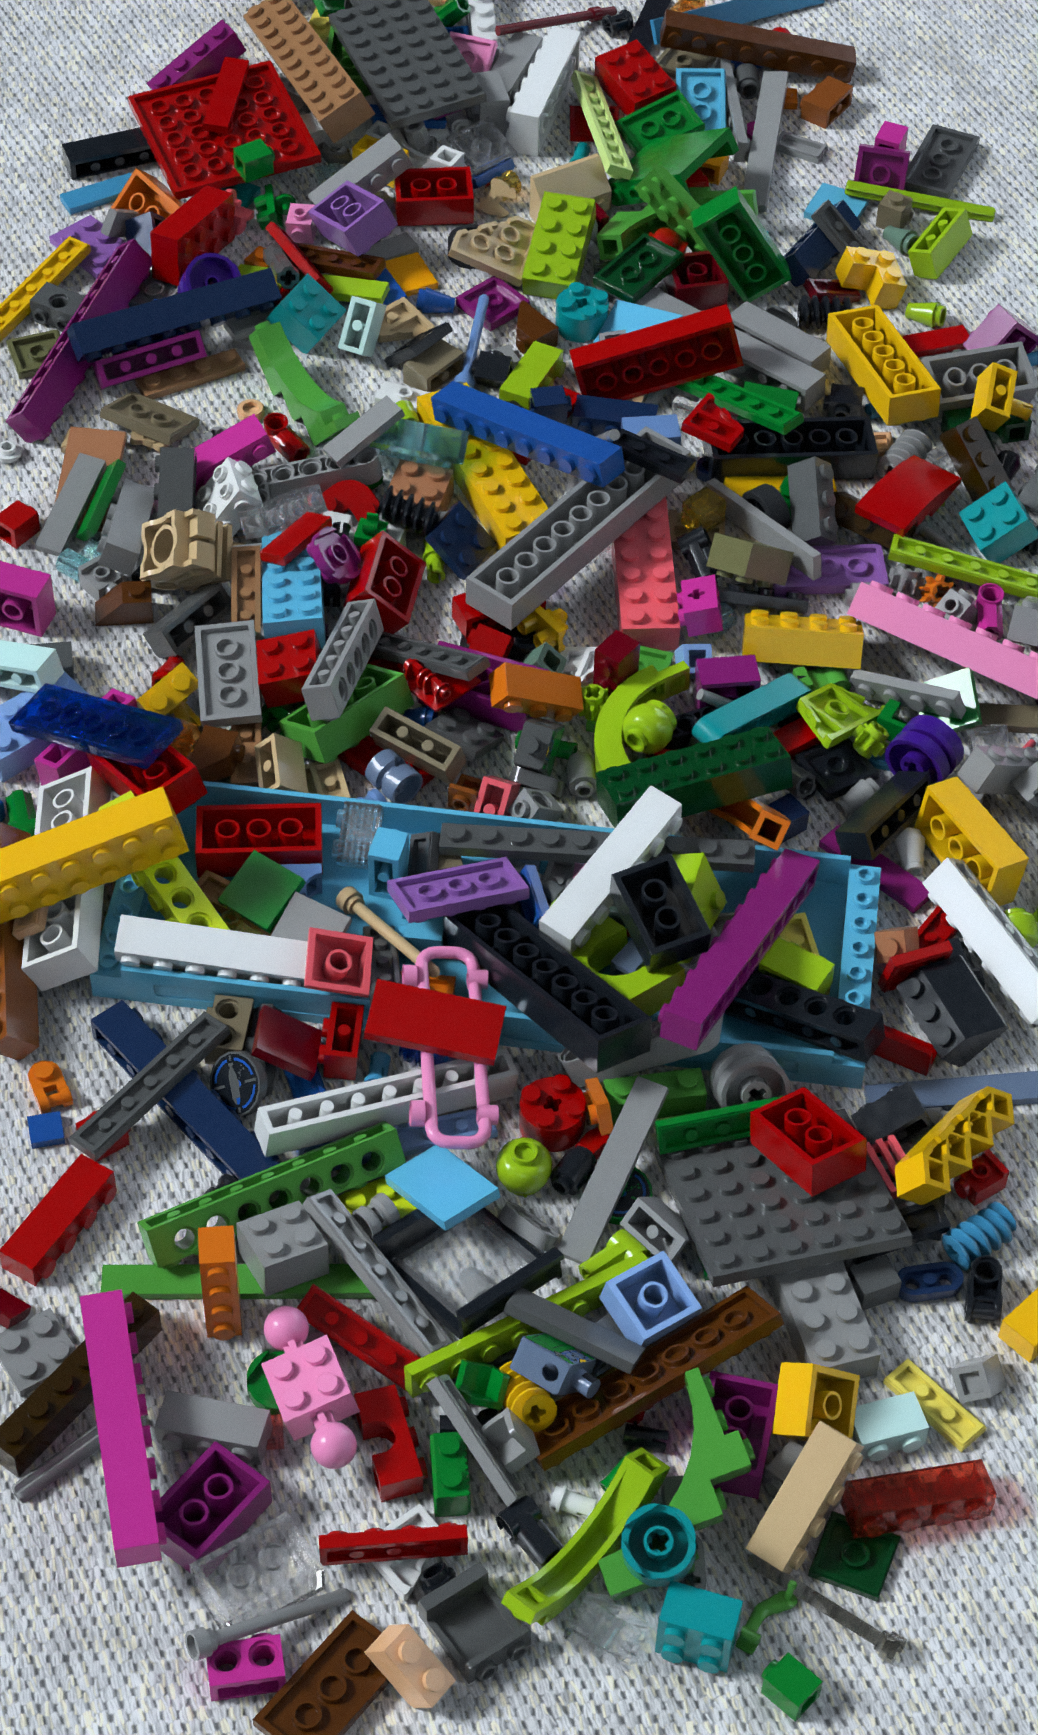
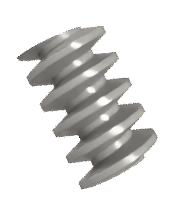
[877,429,933,479]

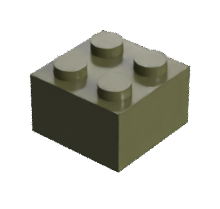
[706,532,794,589]

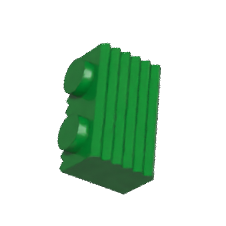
[430,1432,471,1517]

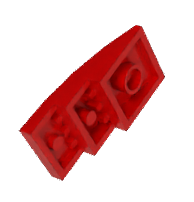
[855,455,962,537]

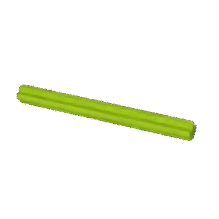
[845,180,996,222]

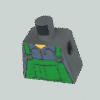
[513,718,565,777]

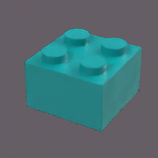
[266,273,347,354]
[958,481,1038,564]
[655,1581,743,1674]

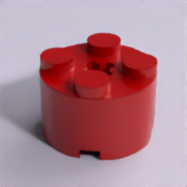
[519,1074,586,1152]

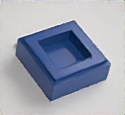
[27,1111,65,1149]

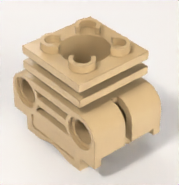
[140,508,233,592]

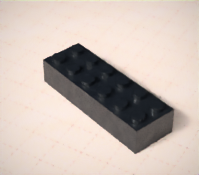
[703,416,879,483]

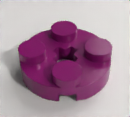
[306,527,361,584]

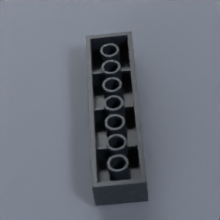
[443,904,652,1073]

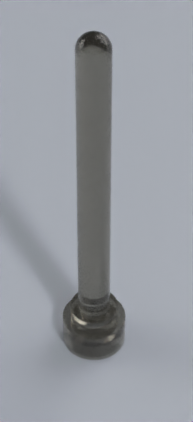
[747,1554,907,1665]

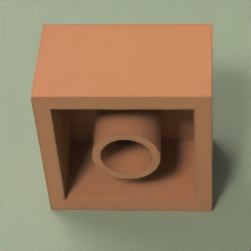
[388,459,454,512]

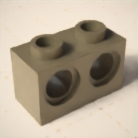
[204,994,255,1065]

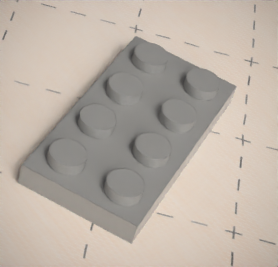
[194,620,262,728]

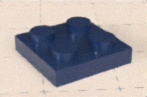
[424,501,496,580]

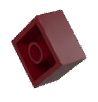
[663,250,729,311]

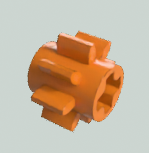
[918,574,954,607]

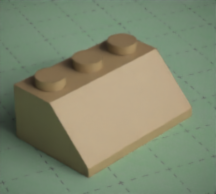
[529,153,612,222]

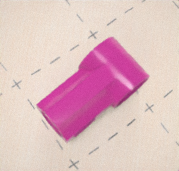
[974,583,1004,640]

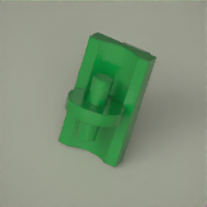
[254,183,296,231]

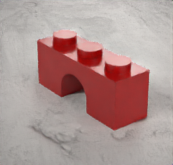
[354,1384,428,1502]

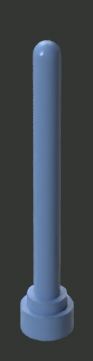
[454,294,489,389]

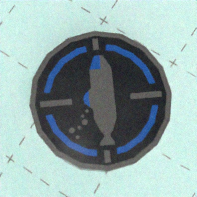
[210,1051,267,1117]

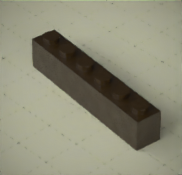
[0,1292,162,1478]

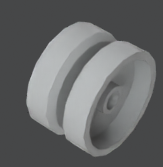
[708,1043,791,1108]

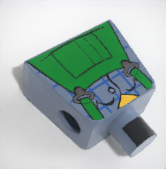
[509,1333,601,1398]

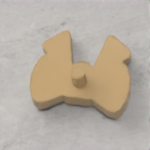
[479,178,517,218]
[130,431,169,453]

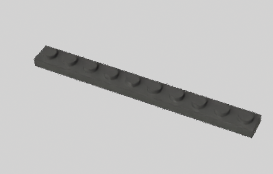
[439,823,755,873]

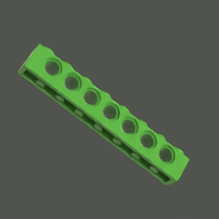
[137,1121,406,1268]

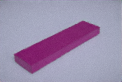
[819,824,930,914]

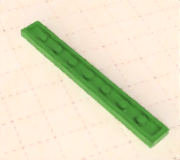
[100,1264,376,1300]

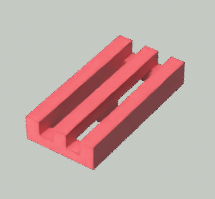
[867,1134,906,1199]

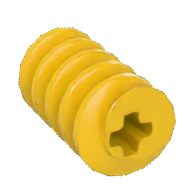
[499,1361,557,1432]

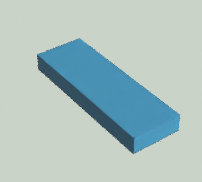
[60,173,132,215]

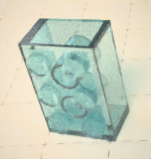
[369,419,469,468]

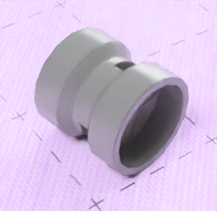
[352,1193,400,1240]

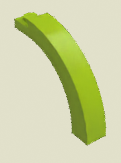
[594,661,690,772]
[501,1447,670,1626]

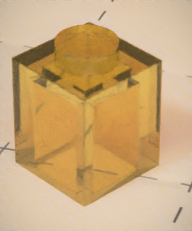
[681,486,726,532]

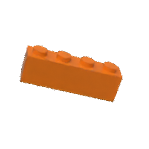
[198,1225,242,1341]

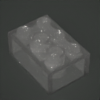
[189,1511,325,1629]

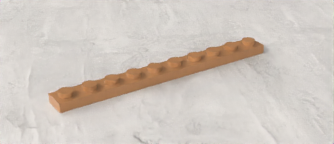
[231,545,262,787]

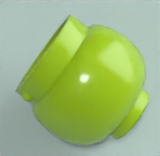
[622,699,677,754]
[496,1137,552,1198]

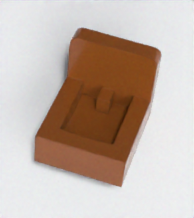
[448,773,482,812]

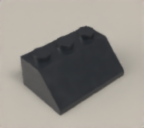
[896,955,1009,1067]

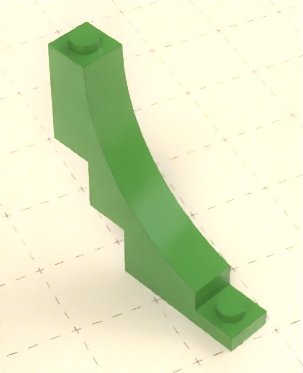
[248,320,360,446]

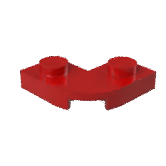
[310,480,380,522]

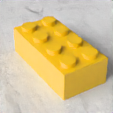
[742,609,864,669]
[914,776,1029,906]

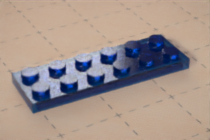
[8,683,184,770]

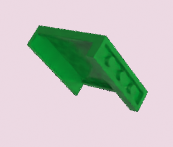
[608,127,739,206]

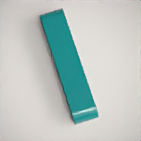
[692,673,813,743]

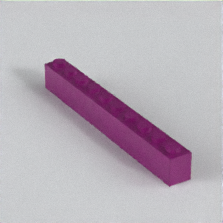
[5,238,152,443]
[658,848,820,1051]

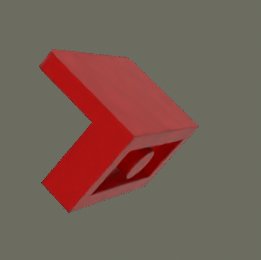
[873,1025,938,1076]

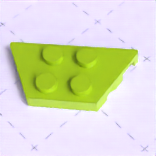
[795,683,885,749]

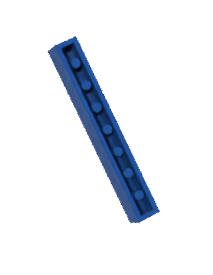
[431,381,625,488]

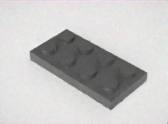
[904,124,980,199]

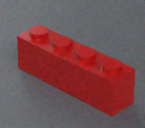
[0,1154,117,1286]

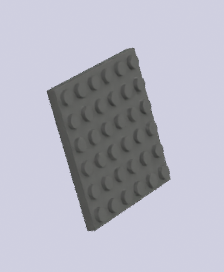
[655,1109,913,1287]

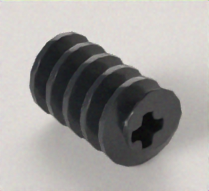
[797,295,852,329]
[377,485,441,537]

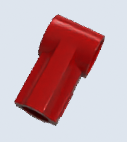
[264,413,310,462]

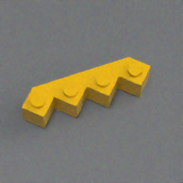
[895,1086,1015,1205]

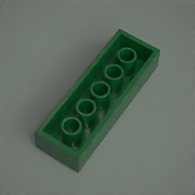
[595,726,793,828]

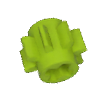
[579,684,608,721]
[852,721,889,758]

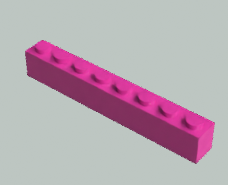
[79,1289,167,1568]

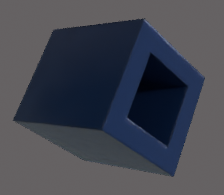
[530,385,572,424]
[768,793,809,844]

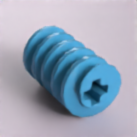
[942,1201,1017,1271]

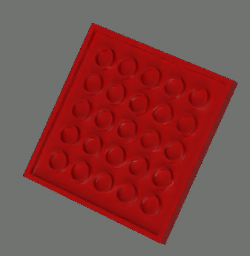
[128,60,322,200]

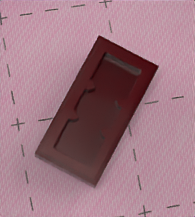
[803,278,861,303]

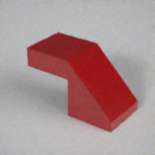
[773,717,821,760]

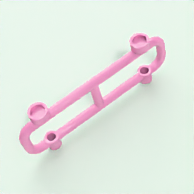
[401,946,499,1150]

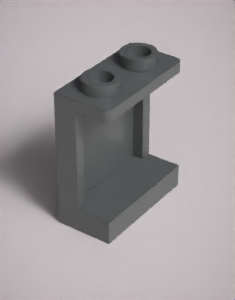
[418,1562,531,1684]

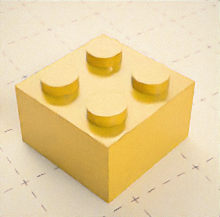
[772,1362,860,1442]

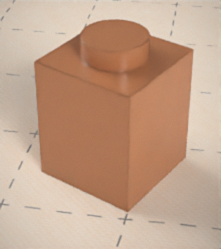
[874,926,919,964]

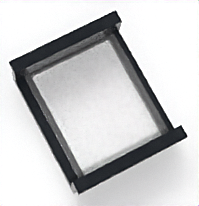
[372,1207,564,1339]

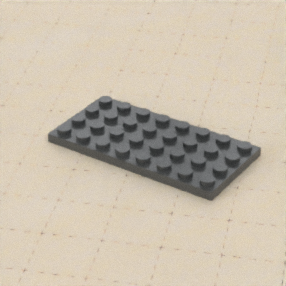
[328,0,487,130]

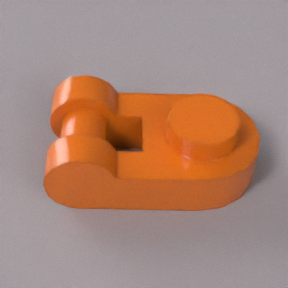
[28,1060,73,1114]

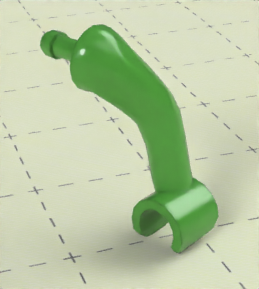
[735,1580,798,1655]

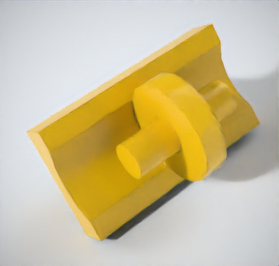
[517,606,568,653]

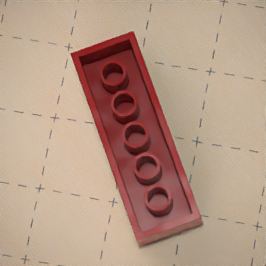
[569,304,744,400]

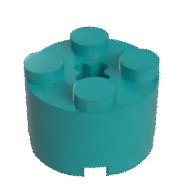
[555,282,609,343]
[621,1503,696,1587]

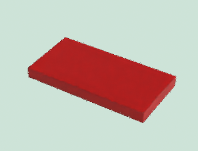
[363,979,506,1066]

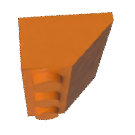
[111,168,184,219]

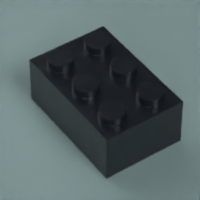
[609,853,711,973]

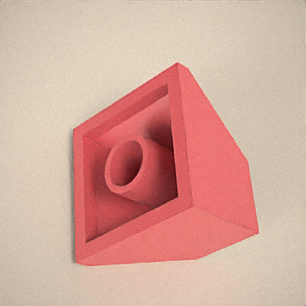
[304,927,373,998]

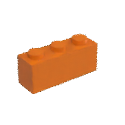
[489,662,584,722]

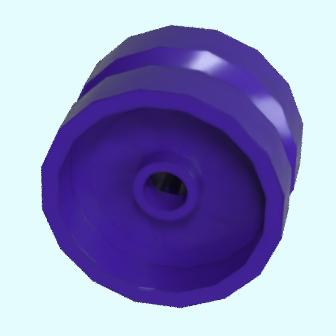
[177,253,241,294]
[885,715,964,784]

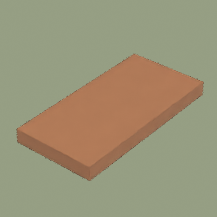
[54,426,127,532]

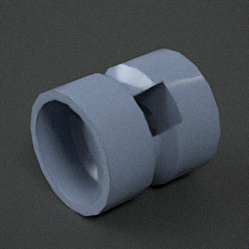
[365,749,423,804]

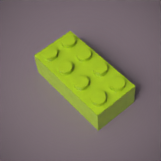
[522,191,596,299]

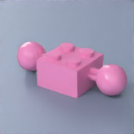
[261,1306,360,1469]

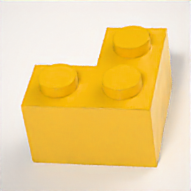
[835,246,907,310]

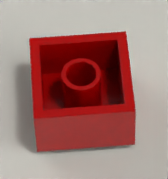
[256,629,322,708]

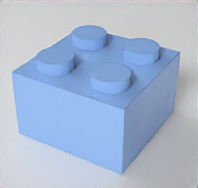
[599,1250,702,1347]

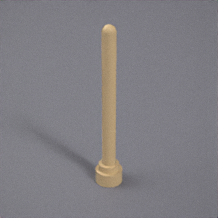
[336,886,440,978]

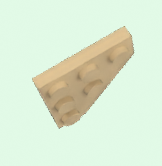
[448,216,536,287]

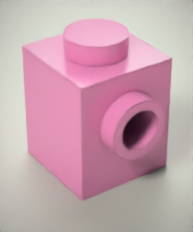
[285,203,317,244]

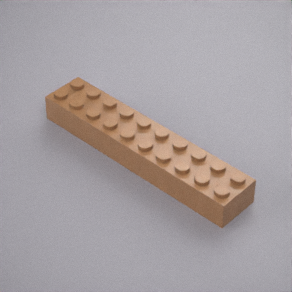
[243,0,375,143]

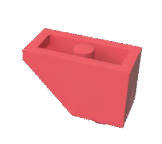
[473,775,521,816]

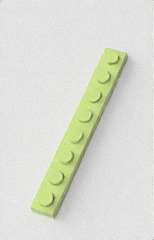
[571,70,633,180]

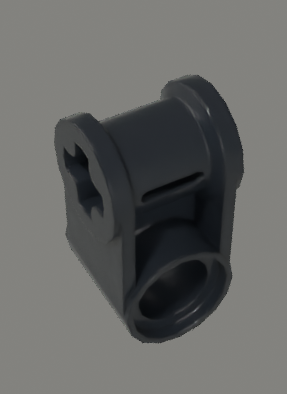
[964,1255,1003,1325]

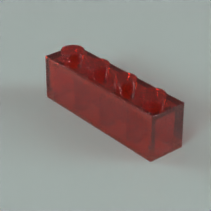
[840,1459,997,1538]

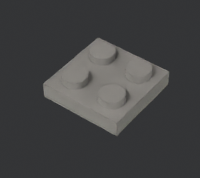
[0,1308,76,1397]

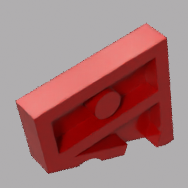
[681,392,744,453]

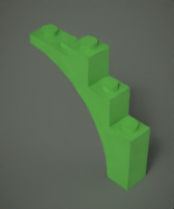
[596,187,759,260]
[598,1367,755,1602]

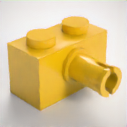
[970,362,1033,432]
[136,662,201,734]

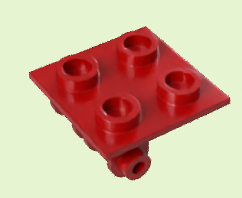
[403,658,482,712]

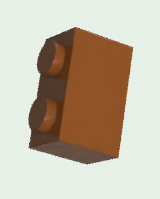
[800,76,853,129]

